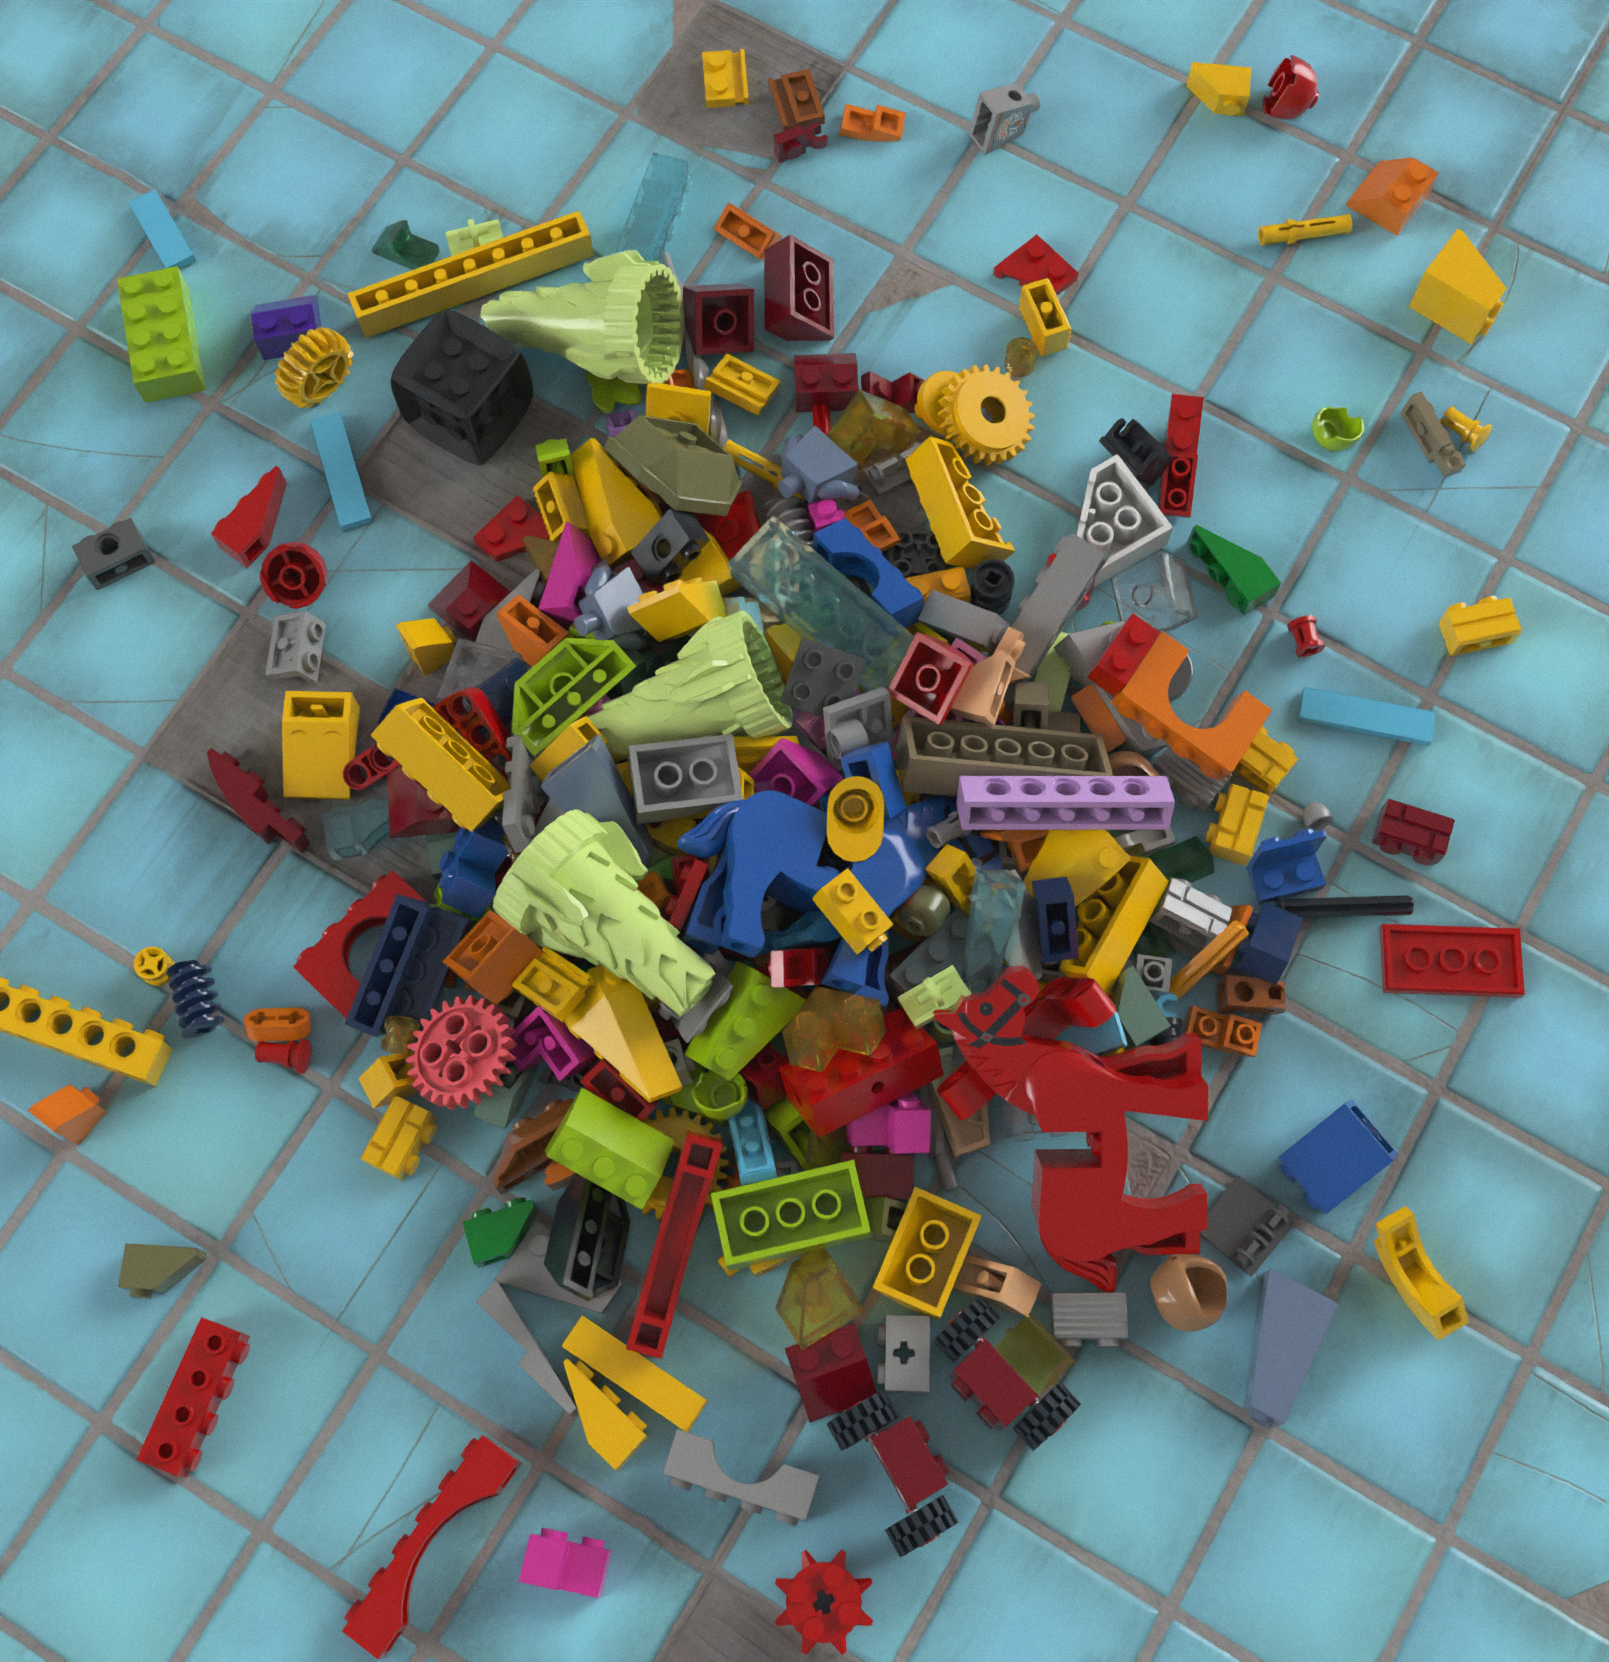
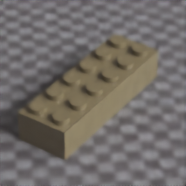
[895,716,1113,797]

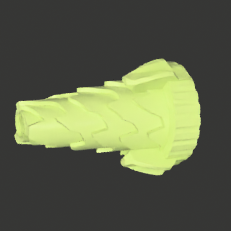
[480,250,685,384]
[587,610,793,764]
[493,809,716,1017]

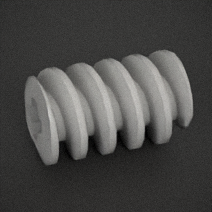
[763,497,814,566]

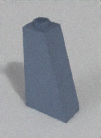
[540,734,655,867]
[1243,1268,1338,1428]

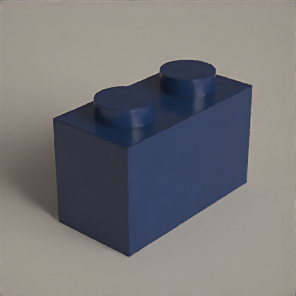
[1032,876,1079,963]
[1236,902,1303,985]

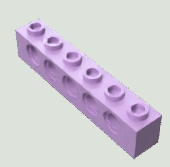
[956,776,1175,830]

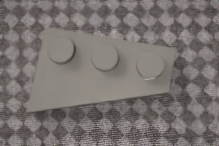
[502,735,545,853]
[493,1221,624,1314]

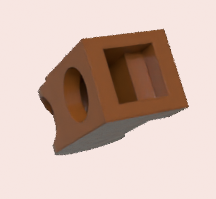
[1217,975,1286,1015]

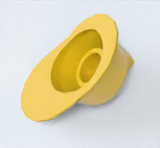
[827,776,884,862]

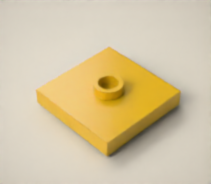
[645,382,711,435]

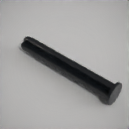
[1275,895,1414,918]

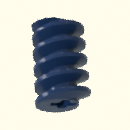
[166,960,225,1038]

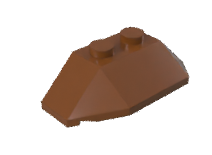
[493,1098,574,1195]

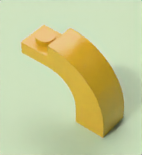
[1373,1206,1469,1341]

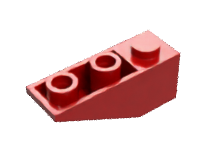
[211,466,287,568]

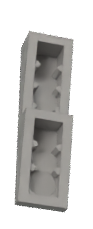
[476,1280,578,1417]

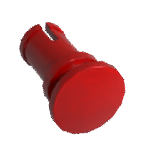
[255,1039,312,1074]

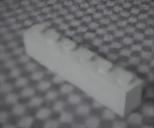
[987,533,1110,710]

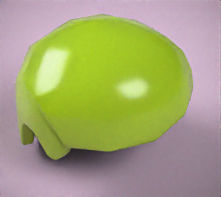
[1311,406,1364,452]
[691,1070,749,1121]

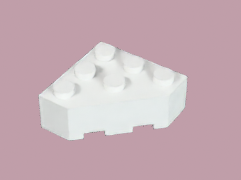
[1076,454,1173,587]

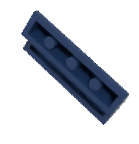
[345,894,471,1045]

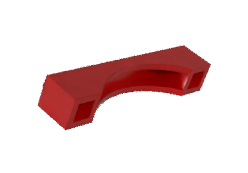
[626,1130,723,1359]
[342,1435,522,1659]

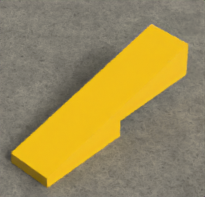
[925,844,1007,966]
[561,1315,708,1433]

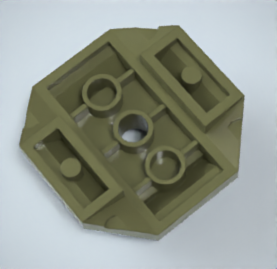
[605,415,743,516]

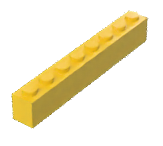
[347,211,594,338]

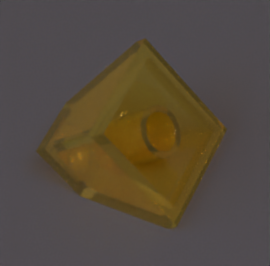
[775,1248,865,1350]

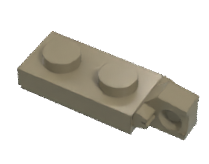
[1400,391,1466,478]

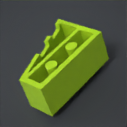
[684,961,809,1081]

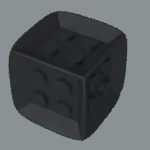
[390,309,533,465]

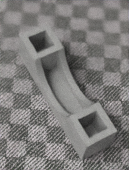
[663,1429,819,1526]

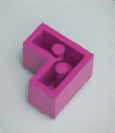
[508,1006,599,1081]
[845,1092,930,1154]
[519,1528,612,1598]

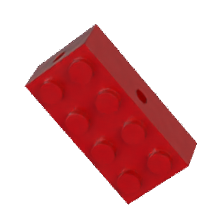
[779,1007,944,1138]

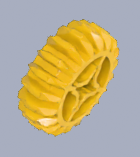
[275,326,353,409]

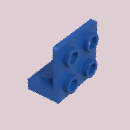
[1246,829,1327,904]

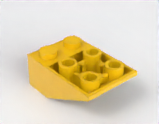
[282,691,360,800]

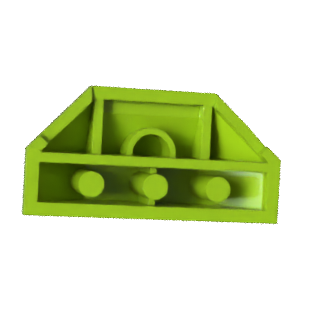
[512,638,636,757]

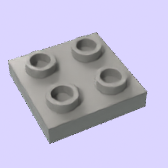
[823,687,894,771]

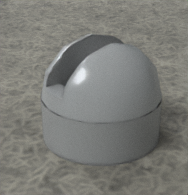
[1303,802,1333,831]

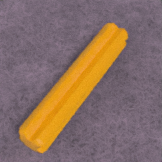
[1169,920,1249,1000]

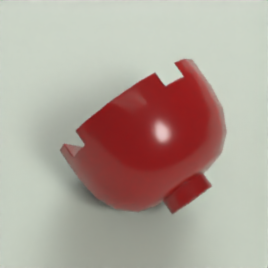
[1262,55,1319,120]
[260,541,328,609]

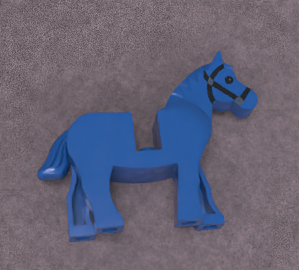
[677,791,1002,1015]

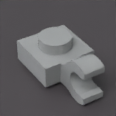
[1114,828,1176,856]

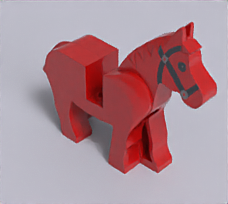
[933,965,1208,1293]

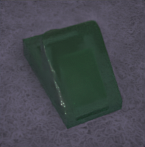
[372,220,440,270]

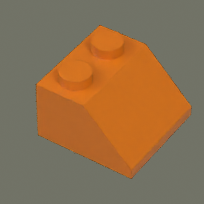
[1346,157,1439,236]
[442,910,544,1005]

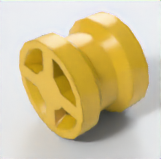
[133,946,175,986]

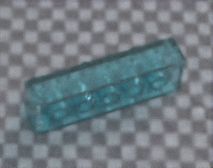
[728,515,915,693]

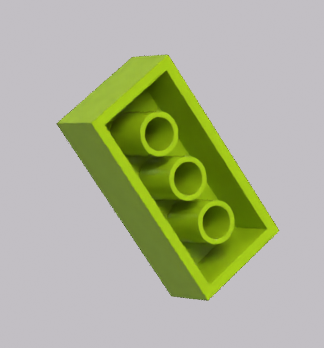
[117,266,206,403]
[711,1160,871,1271]

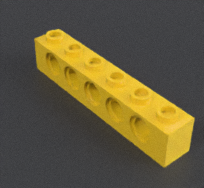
[0,977,173,1087]

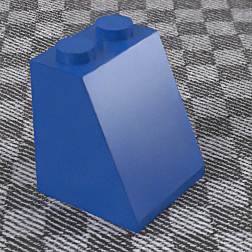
[1278,1099,1399,1214]

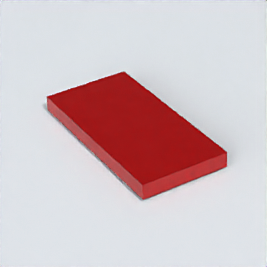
[1379,924,1525,998]

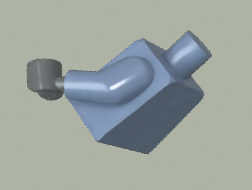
[778,426,869,507]
[574,558,653,654]

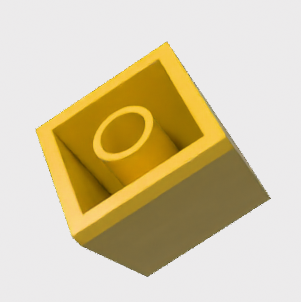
[1409,229,1507,345]

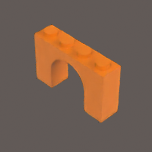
[1110,631,1272,781]

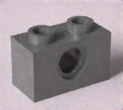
[72,518,155,590]

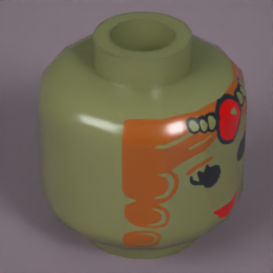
[898,885,950,937]

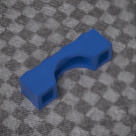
[813,518,924,637]

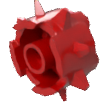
[775,1550,873,1655]

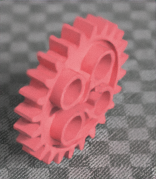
[406,995,517,1110]

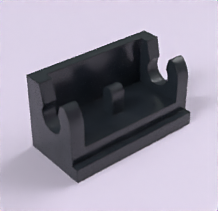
[1099,418,1174,486]

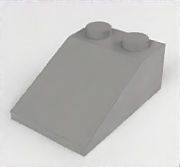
[627,734,743,824]

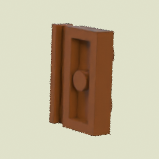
[768,69,825,131]

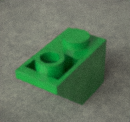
[462,1197,538,1268]

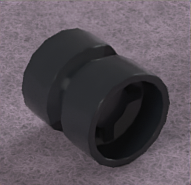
[970,559,1015,615]

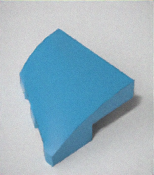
[747,911,841,957]

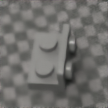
[265,610,326,682]

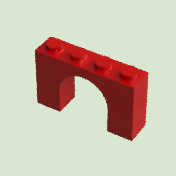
[293,870,427,1029]

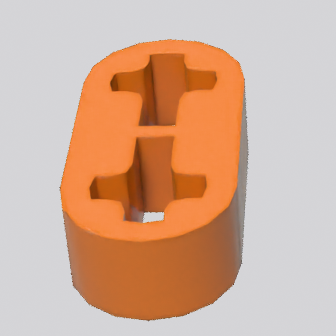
[244,1007,312,1041]

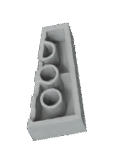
[1054,620,1169,757]

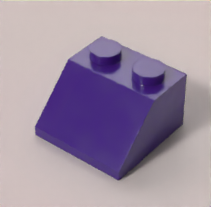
[251,295,322,360]

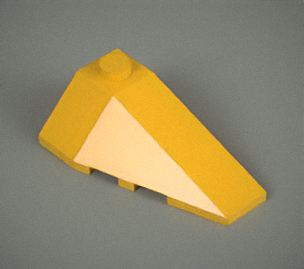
[570,438,663,567]
[1023,830,1131,907]
[564,965,683,1103]

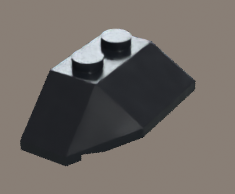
[544,1173,630,1301]

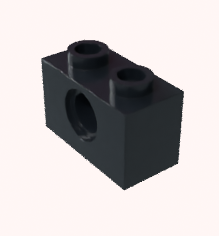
[631,509,710,583]

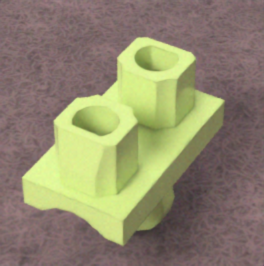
[445,219,503,256]
[897,965,971,1030]

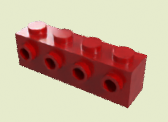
[136,1317,250,1477]

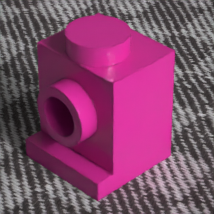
[807,499,846,533]

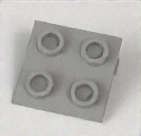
[657,956,733,1043]

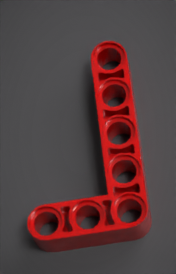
[343,687,512,790]
[937,977,1117,1120]

